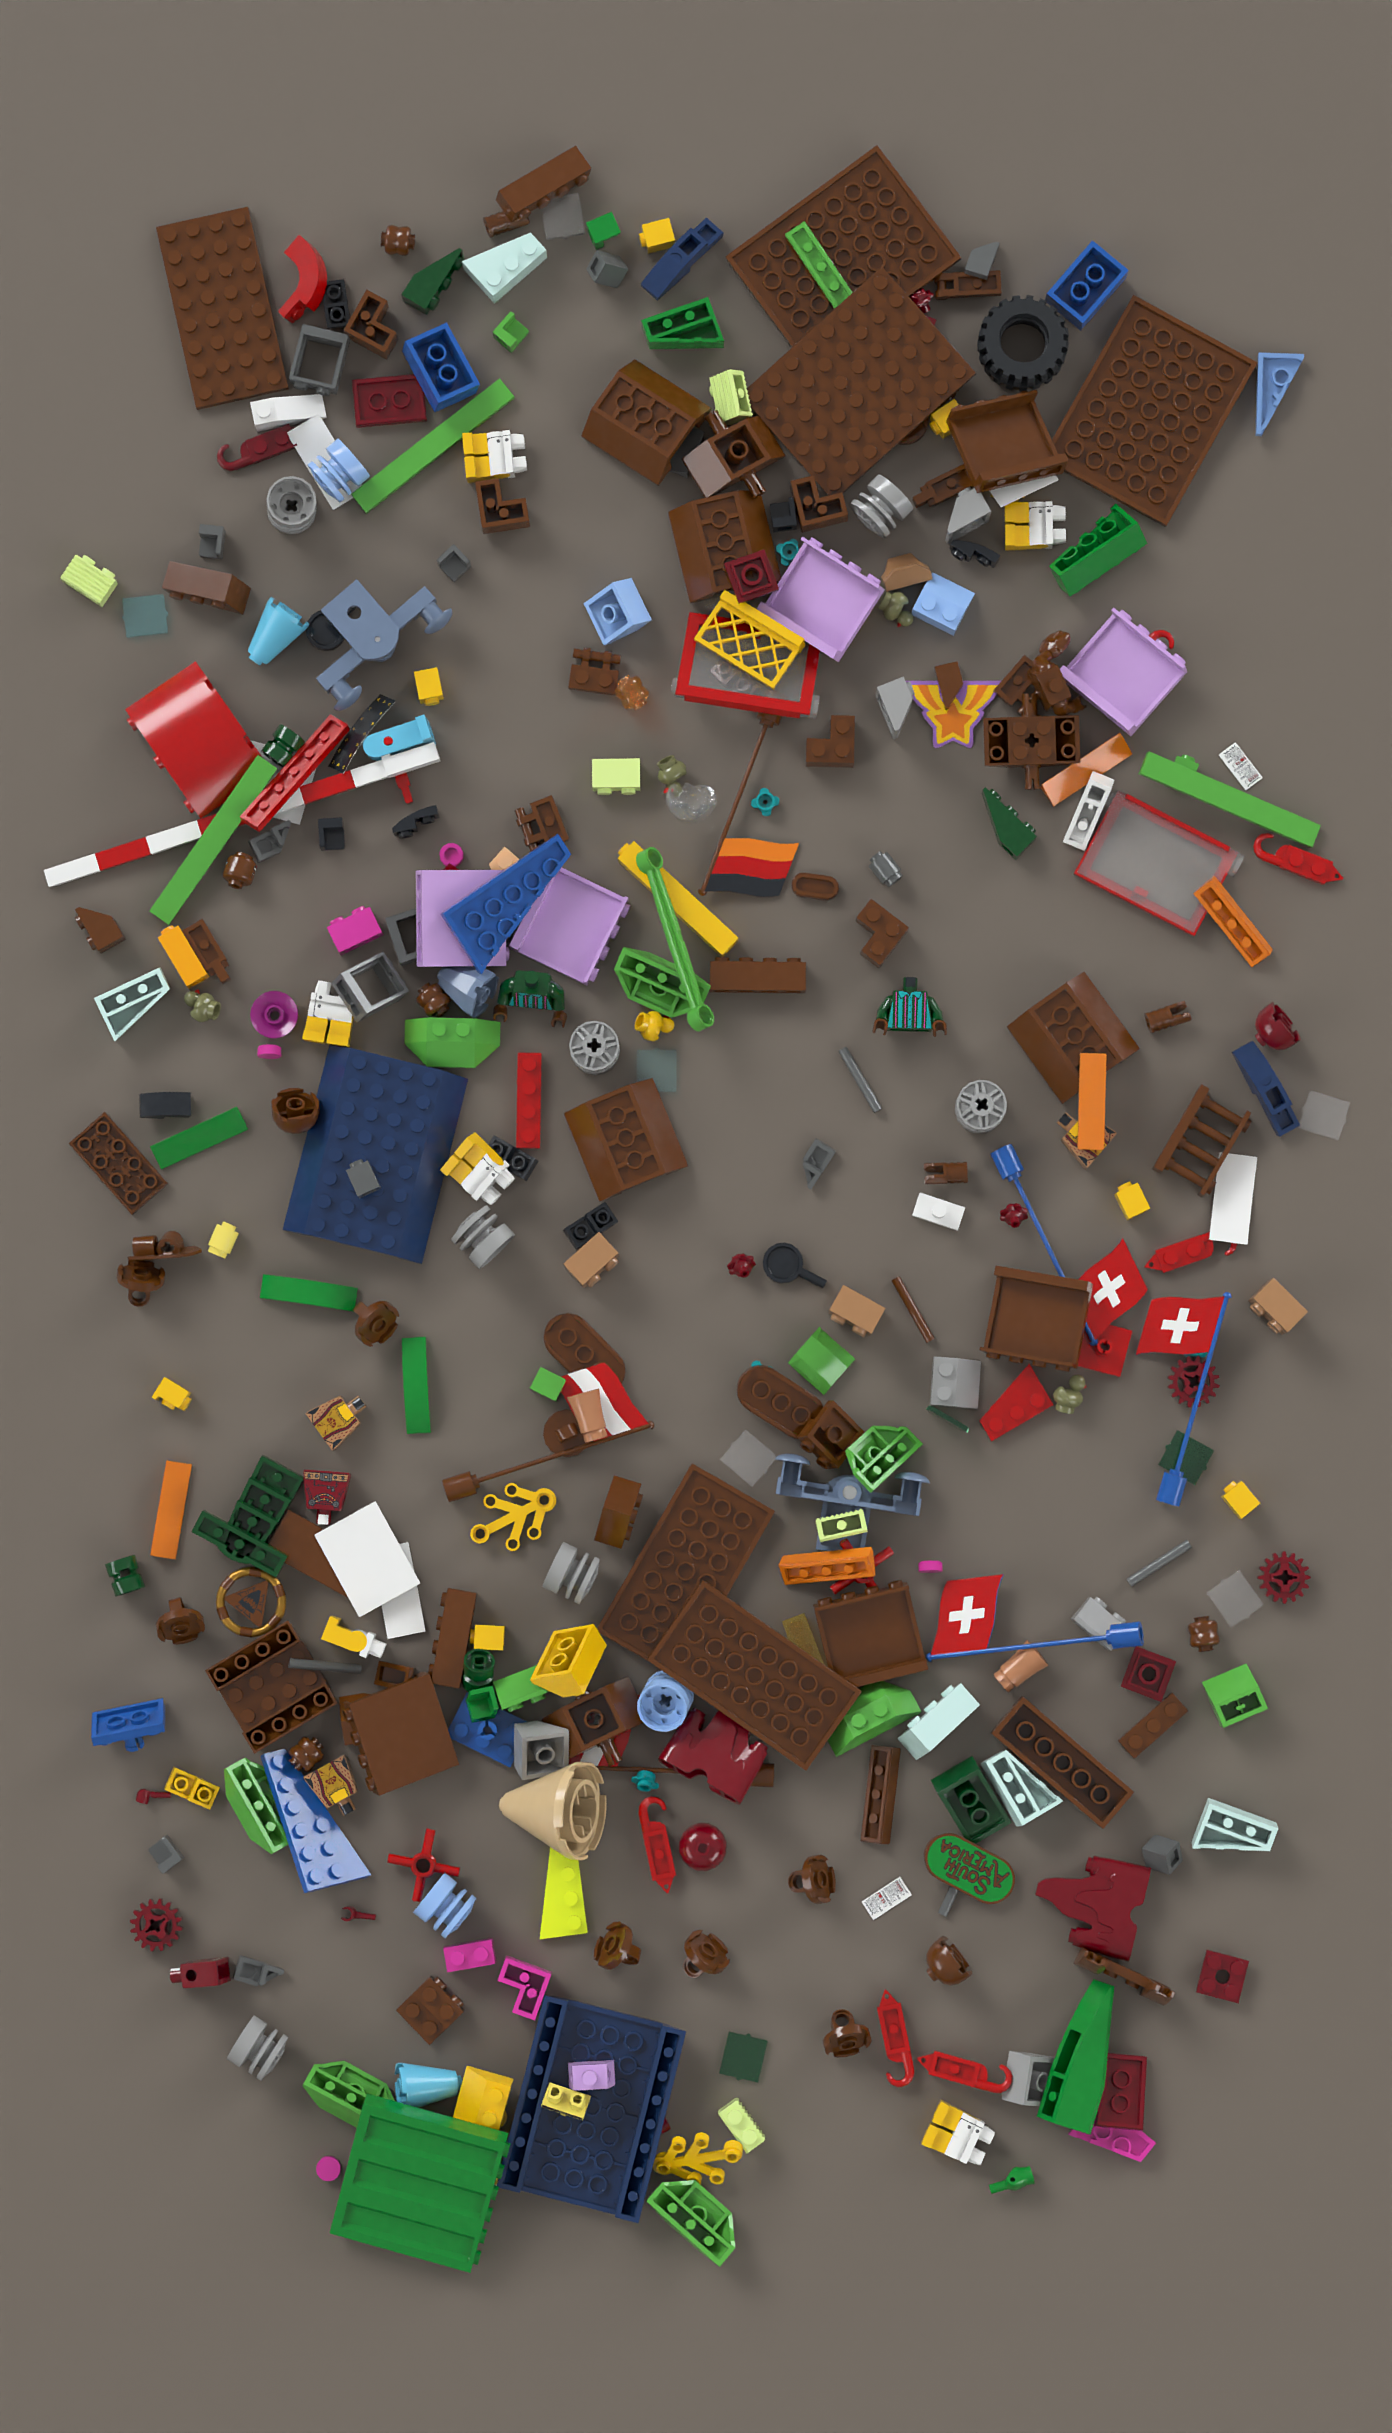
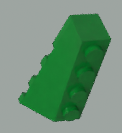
[1049,503,1148,596]

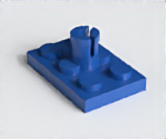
[448,1692,527,1767]
[91,1698,165,1752]

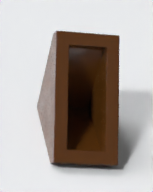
[374,1660,416,1688]

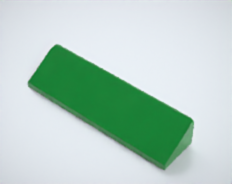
[150,1107,248,1170]

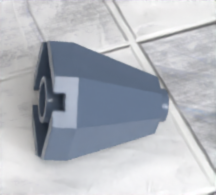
[437,966,499,1019]

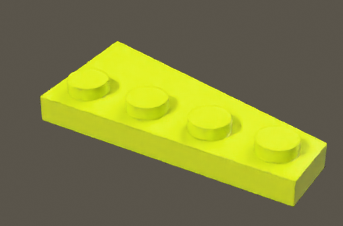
[540,1847,588,1939]

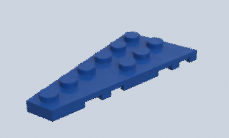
[441,834,571,974]

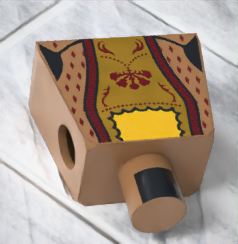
[1057,1112,1117,1170]
[305,1396,366,1451]
[303,1754,358,1816]

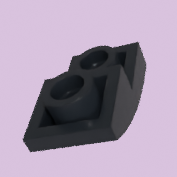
[323,279,350,329]
[950,540,1000,568]
[392,805,439,839]
[139,1092,191,1119]
[489,1136,538,1182]
[563,1202,618,1250]

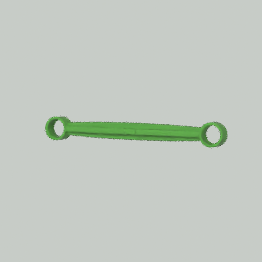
[636,847,714,1032]

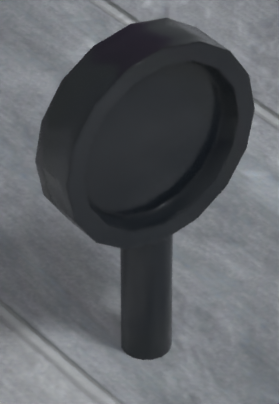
[306,607,357,651]
[763,1242,827,1289]

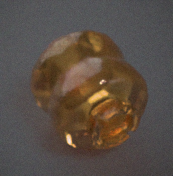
[615,675,649,711]

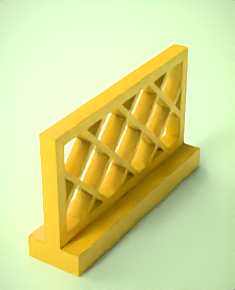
[694,590,805,690]

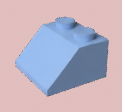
[912,573,975,636]
[583,578,652,645]

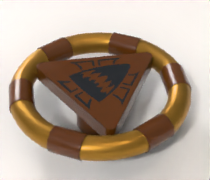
[216,1566,286,1638]

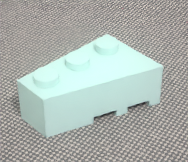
[462,232,547,304]
[94,967,171,1041]
[897,1683,980,1760]
[980,1750,1063,1827]
[1191,1798,1278,1851]

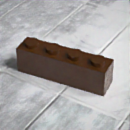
[496,146,592,223]
[710,957,806,993]
[428,1588,477,1689]

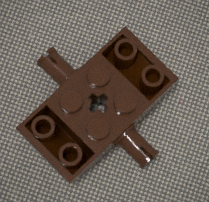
[681,410,786,499]
[983,693,1080,790]
[542,1677,644,1766]

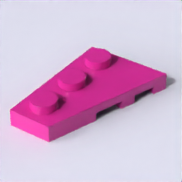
[1068,2124,1156,2162]

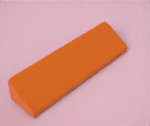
[1040,733,1132,807]
[1193,876,1273,967]
[1077,1053,1107,1150]
[150,1460,192,1560]
[778,1547,875,1585]

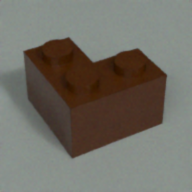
[344,289,398,360]
[790,475,848,533]
[475,478,530,534]
[806,715,855,768]
[856,899,909,968]
[594,1475,643,1549]

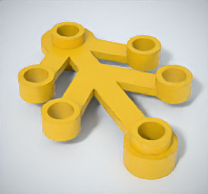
[470,1483,556,1551]
[652,2132,743,2185]

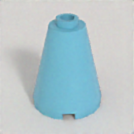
[248,597,309,665]
[395,2063,462,2108]

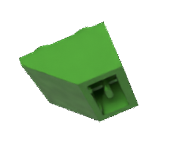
[1202,1664,1268,1728]
[493,1665,549,1712]

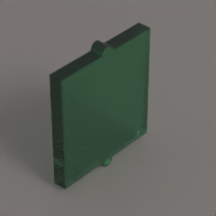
[926,1406,969,1433]
[1158,1430,1214,1485]
[719,2031,768,2082]

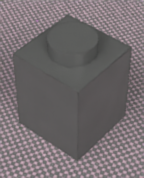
[346,1159,381,1199]

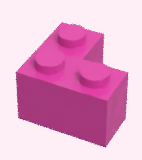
[497,1956,552,2021]

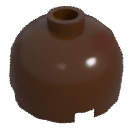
[271,1088,319,1134]
[926,1936,972,1986]

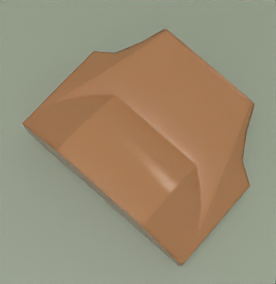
[881,553,932,591]

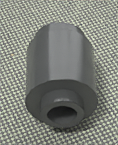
[869,851,903,888]

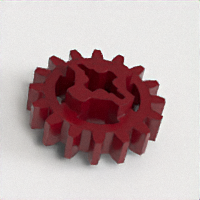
[1167,1356,1220,1408]
[1257,1551,1311,1604]
[130,1898,183,1952]

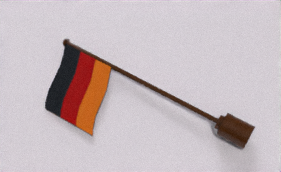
[698,690,799,897]

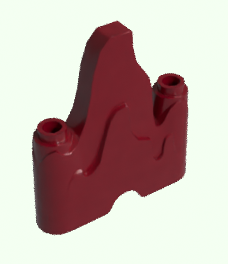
[658,1708,768,1805]
[1035,1856,1151,1962]

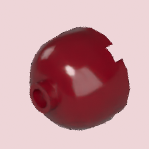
[1255,1002,1301,1050]
[679,1823,727,1871]

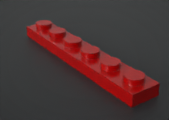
[240,714,350,832]

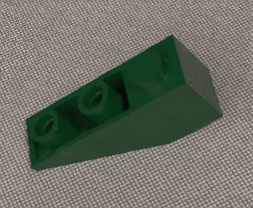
[401,248,465,315]
[982,787,1037,860]

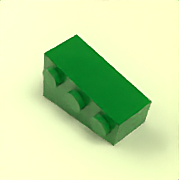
[641,297,724,349]

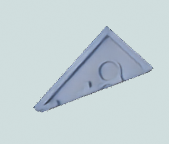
[1255,353,1304,436]

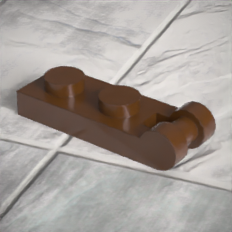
[934,270,1002,300]

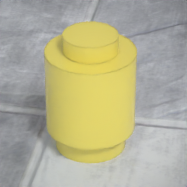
[208,1221,239,1259]

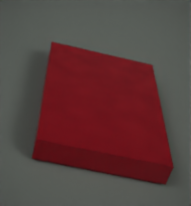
[352,374,427,428]
[1094,2053,1147,2131]

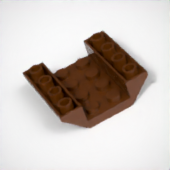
[581,359,712,486]
[668,490,781,604]
[1007,972,1140,1104]
[564,1078,688,1202]
[205,1620,338,1754]

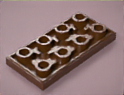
[69,1112,168,1215]
[269,1510,348,1598]

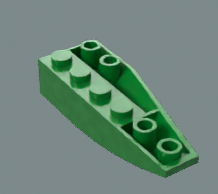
[1037,1979,1114,2134]

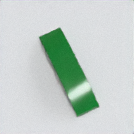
[260,1274,358,1312]
[402,1337,431,1434]

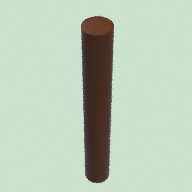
[891,1276,935,1343]

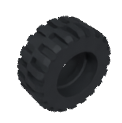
[977,295,1069,391]

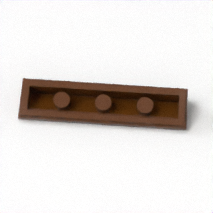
[860,1745,901,1845]

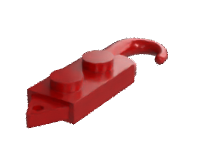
[1253,833,1343,885]
[1144,1232,1237,1273]
[917,2051,1012,2093]

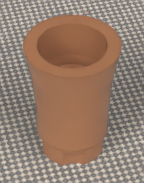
[567,1388,607,1443]
[994,1640,1049,1692]

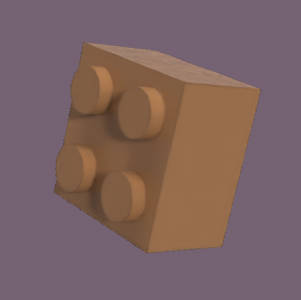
[563,1232,619,1288]
[1248,1278,1308,1335]
[828,1285,886,1337]

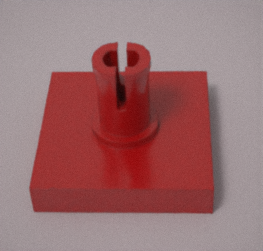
[1078,1325,1132,1377]

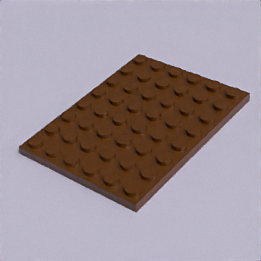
[725,145,961,347]
[747,267,976,495]
[1052,295,1258,527]

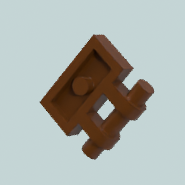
[568,647,621,696]
[993,655,1040,716]
[515,795,569,851]

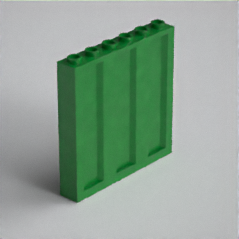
[330,2094,511,2273]

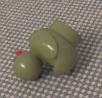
[878,591,914,627]
[657,755,687,797]
[184,989,221,1022]
[1053,1374,1087,1414]

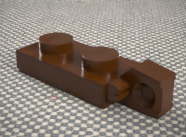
[912,464,974,508]
[182,919,231,984]

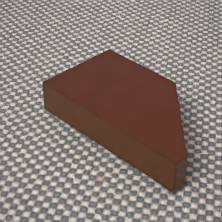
[934,661,963,710]

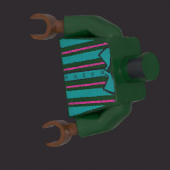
[493,970,567,1028]
[872,977,947,1037]

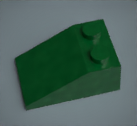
[931,1756,1012,1844]

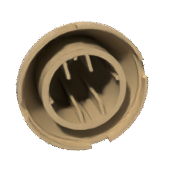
[499,1762,606,1860]

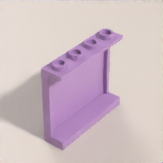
[757,537,885,662]
[1060,607,1187,736]
[509,867,631,986]
[416,870,509,967]

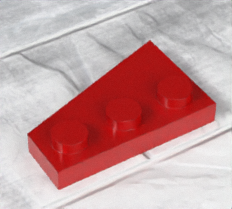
[979,1364,1054,1441]

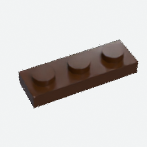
[1118,1693,1188,1759]

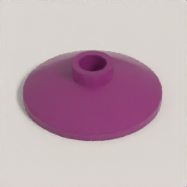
[250,991,298,1039]

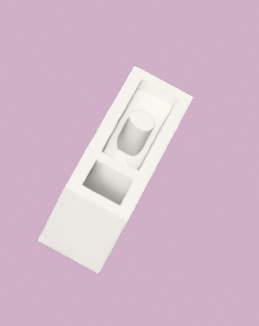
[250,394,327,432]
[1063,771,1115,851]

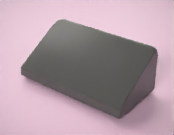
[670,428,705,478]

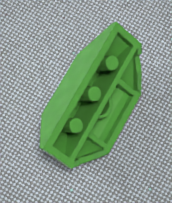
[614,947,711,1018]
[404,1017,501,1068]
[845,1426,923,1493]
[828,1681,922,1757]
[224,1758,288,1854]
[303,2061,394,2128]
[646,2180,735,2267]

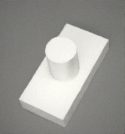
[912,1193,965,1231]

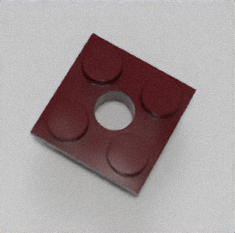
[724,550,779,604]
[1120,1646,1176,1702]
[1196,1949,1249,2004]

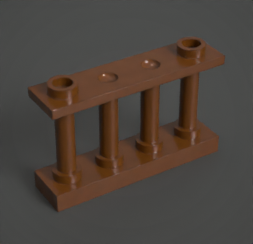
[1152,1084,1252,1197]

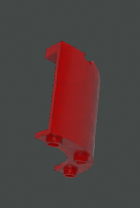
[125,661,263,819]

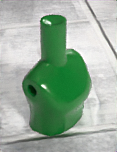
[989,2166,1035,2194]

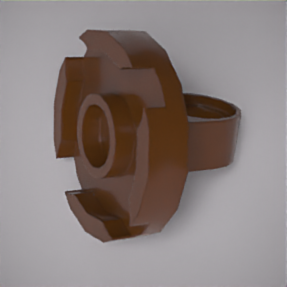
[116,1260,166,1307]
[353,1301,399,1347]
[543,1409,590,1457]
[156,1597,205,1645]
[788,1855,836,1904]
[594,1921,641,1970]
[683,1930,730,1978]
[823,2009,872,2058]

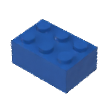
[1045,240,1129,331]
[402,323,480,412]

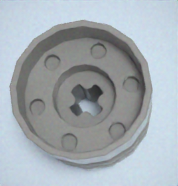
[850,474,913,538]
[266,476,317,534]
[569,1021,620,1075]
[955,1080,1007,1134]
[451,1205,515,1269]
[542,1542,601,1604]
[227,2015,289,2081]

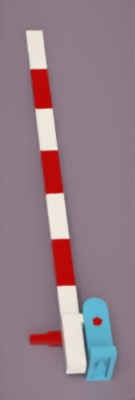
[44,715,441,888]

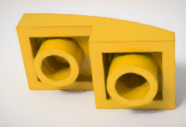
[164,1767,220,1810]

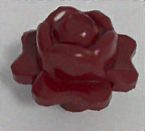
[910,288,934,313]
[1000,1203,1028,1228]
[727,1253,756,1278]

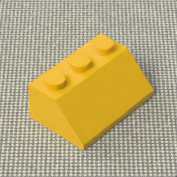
[530,1624,607,1698]
[453,2066,514,2131]

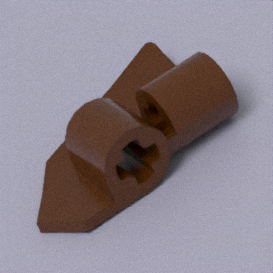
[127,1231,202,1261]

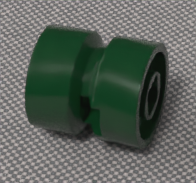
[261,724,305,768]
[105,1555,145,1597]
[462,1649,495,1692]

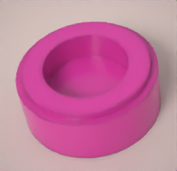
[439,843,464,867]
[257,1044,281,1059]
[918,1561,943,1573]
[316,2156,341,2181]

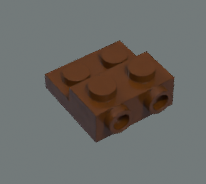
[797,1400,864,1469]
[396,1976,465,2045]

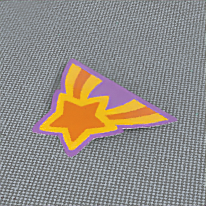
[906,681,1001,748]

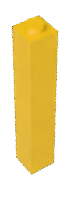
[618,841,739,957]

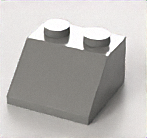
[945,487,991,544]
[875,676,915,739]
[930,1356,981,1409]
[1071,1596,1126,1651]
[514,1721,569,1780]
[1002,2051,1055,2106]

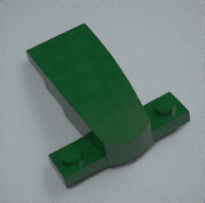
[191,1455,304,1577]

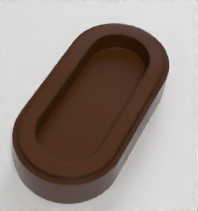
[791,873,839,901]

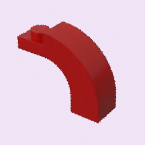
[278,235,327,324]

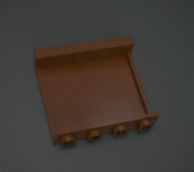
[946,390,1069,493]
[979,1266,1093,1372]
[813,1580,928,1687]
[342,1672,459,1796]

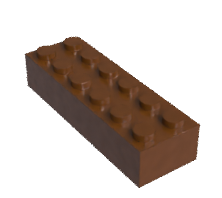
[990,1696,1134,1829]

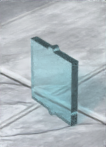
[122,594,168,638]
[637,1048,677,1092]

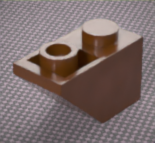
[74,907,126,954]

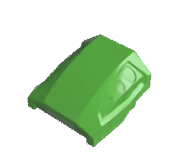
[788,1327,855,1395]

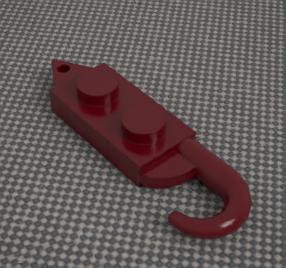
[217,424,297,471]

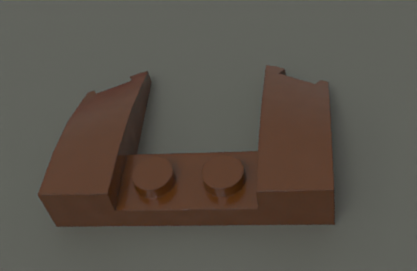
[1073,1947,1175,2006]

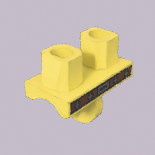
[541,2082,591,2120]

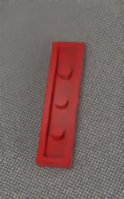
[516,1053,542,1149]

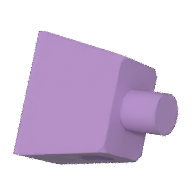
[568,2060,615,2090]

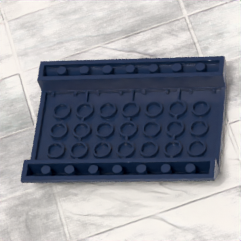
[283,1045,468,1264]
[497,1995,686,2223]

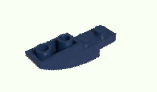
[641,218,724,301]
[1232,1041,1300,1137]

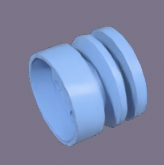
[308,438,370,503]
[637,1671,694,1732]
[413,1873,477,1938]

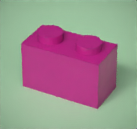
[327,906,383,956]
[443,1938,497,1972]

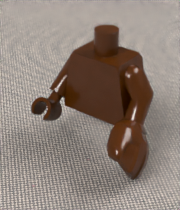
[1027,630,1087,716]

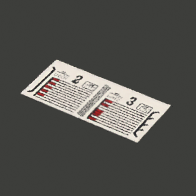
[1219,742,1263,790]
[862,1877,912,1920]

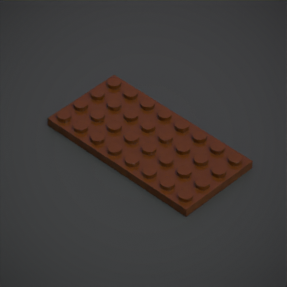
[156,207,289,410]
[597,1464,775,1661]
[647,1580,862,1771]

